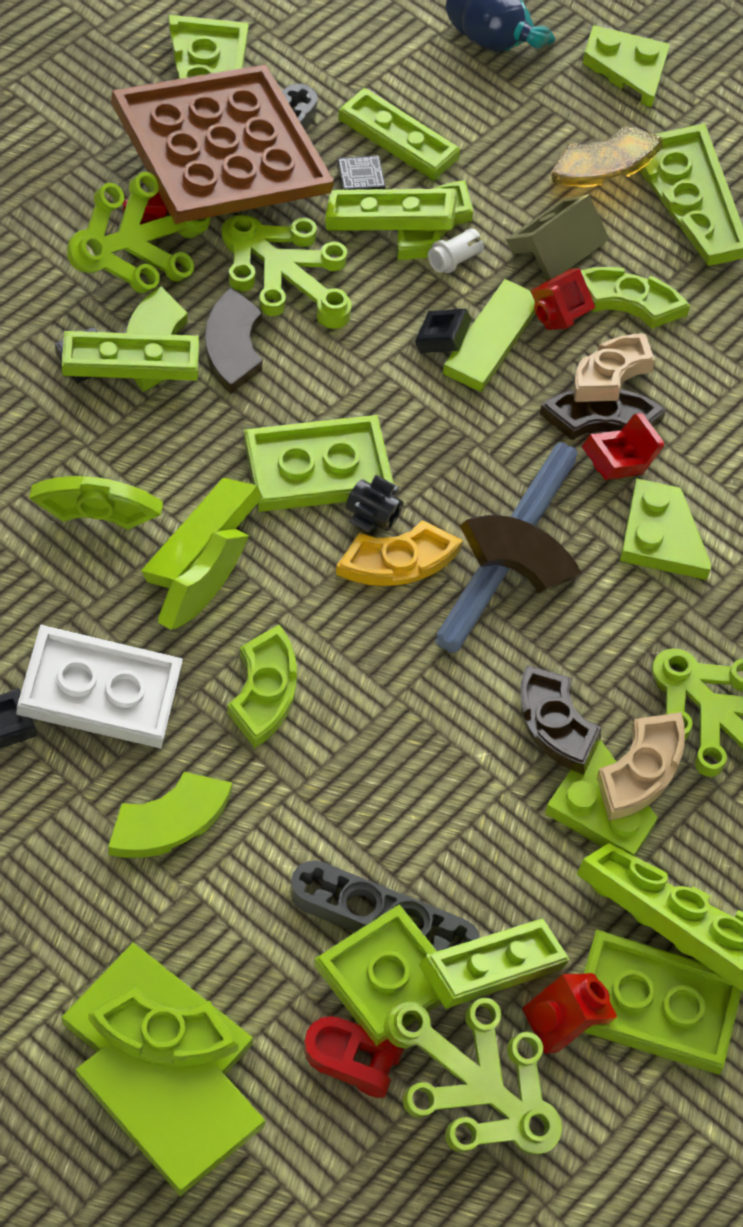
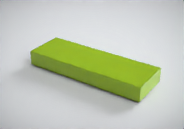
[338,87,461,181]
[325,189,457,231]
[443,279,536,392]
[62,331,199,381]
[141,478,263,588]
[419,918,570,1009]

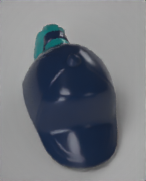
[446,0,556,52]

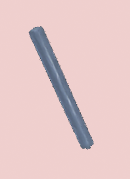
[436,442,577,653]

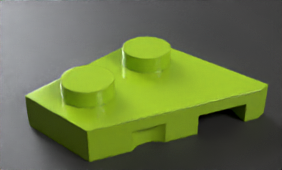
[582,25,670,107]
[545,740,658,857]

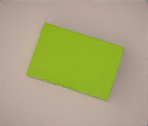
[244,415,394,512]
[584,929,742,1075]
[61,943,253,1075]
[76,1003,265,1197]

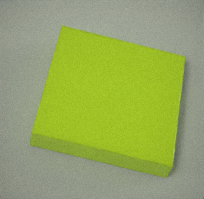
[314,904,442,1046]

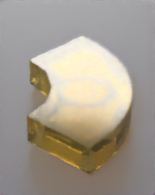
[551,125,662,187]

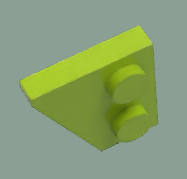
[620,478,711,580]

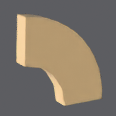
[573,333,655,402]
[597,712,685,821]

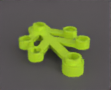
[67,172,211,294]
[221,215,352,329]
[652,648,743,777]
[384,998,562,1155]

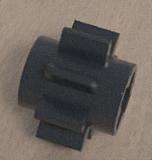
[346,475,403,535]

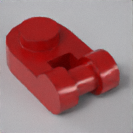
[304,1016,404,1098]

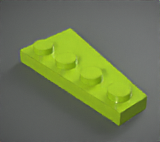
[168,15,249,79]
[625,123,743,266]
[576,843,743,992]

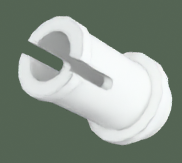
[428,228,484,273]

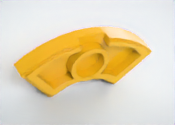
[336,520,463,586]

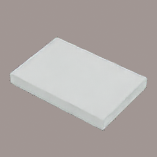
[16,625,183,749]

